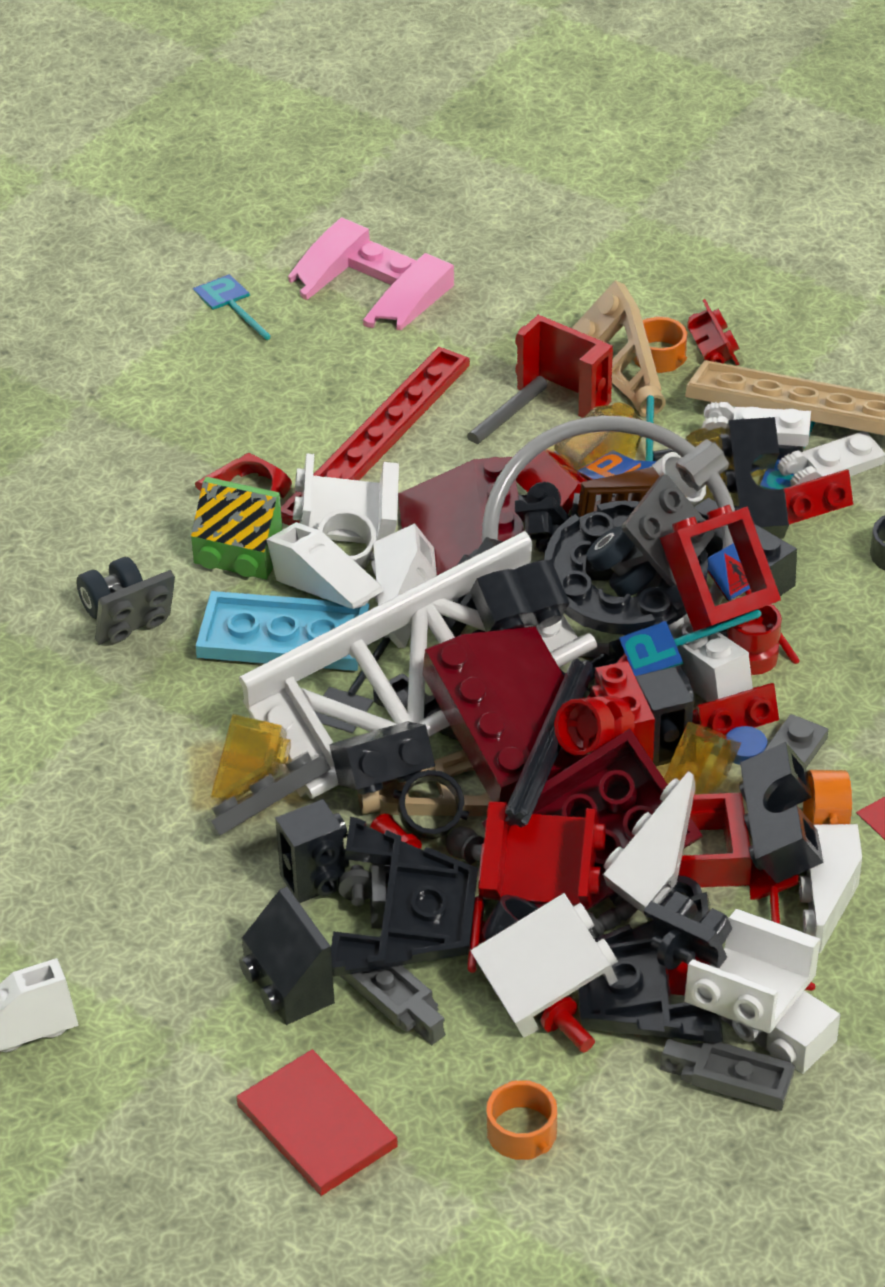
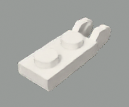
[702,402,811,446]
[777,431,885,486]

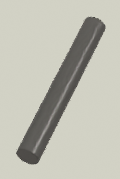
[467,376,548,444]

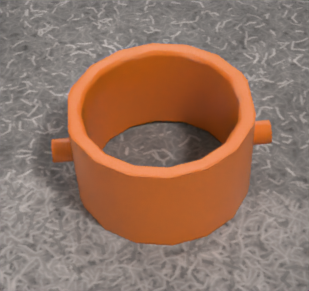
[633,317,687,373]
[803,770,852,825]
[487,1080,557,1160]

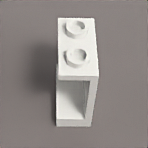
[293,453,399,544]
[470,893,618,1038]
[684,909,820,1034]

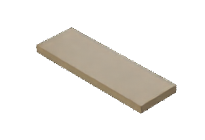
[685,360,885,435]

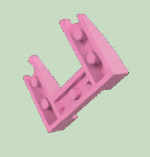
[288,217,454,330]

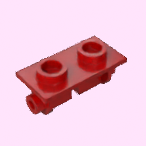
[687,299,740,365]
[784,469,854,525]
[692,683,779,743]

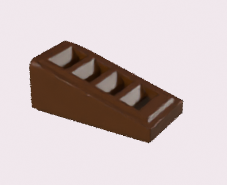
[577,467,660,517]

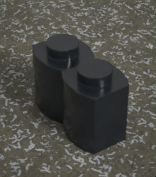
[470,560,570,632]

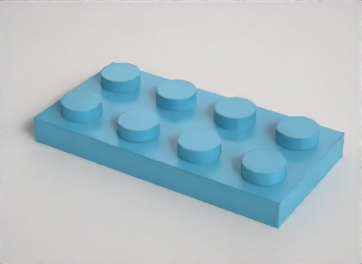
[196,591,370,671]

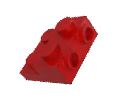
[590,661,655,761]

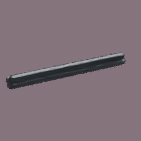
[505,658,593,828]

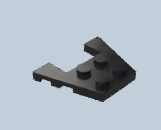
[331,817,478,977]
[579,892,723,1043]

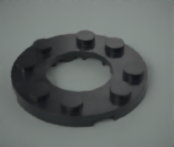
[544,501,708,635]

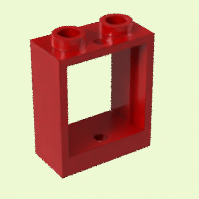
[660,504,781,632]
[678,793,752,888]

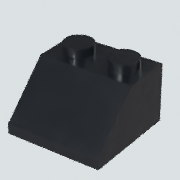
[239,887,335,1025]

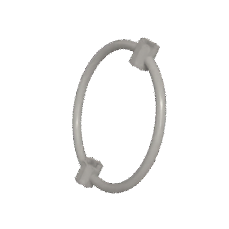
[482,416,735,658]

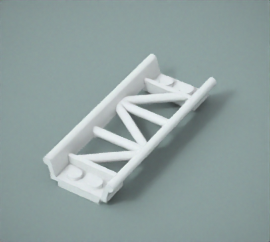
[239,531,597,799]

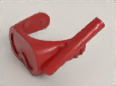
[195,453,292,501]

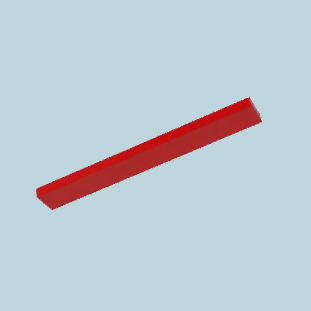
[281,346,470,526]

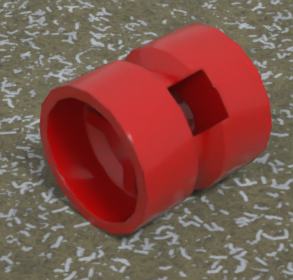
[727,604,782,675]
[554,696,635,755]

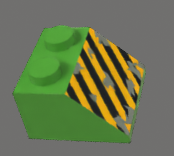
[191,477,282,580]

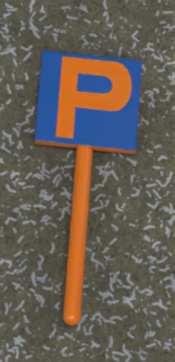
[578,450,641,480]

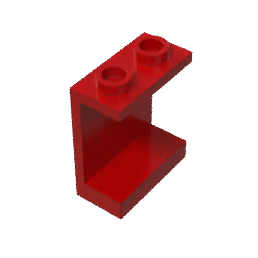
[515,314,613,418]
[479,801,606,907]

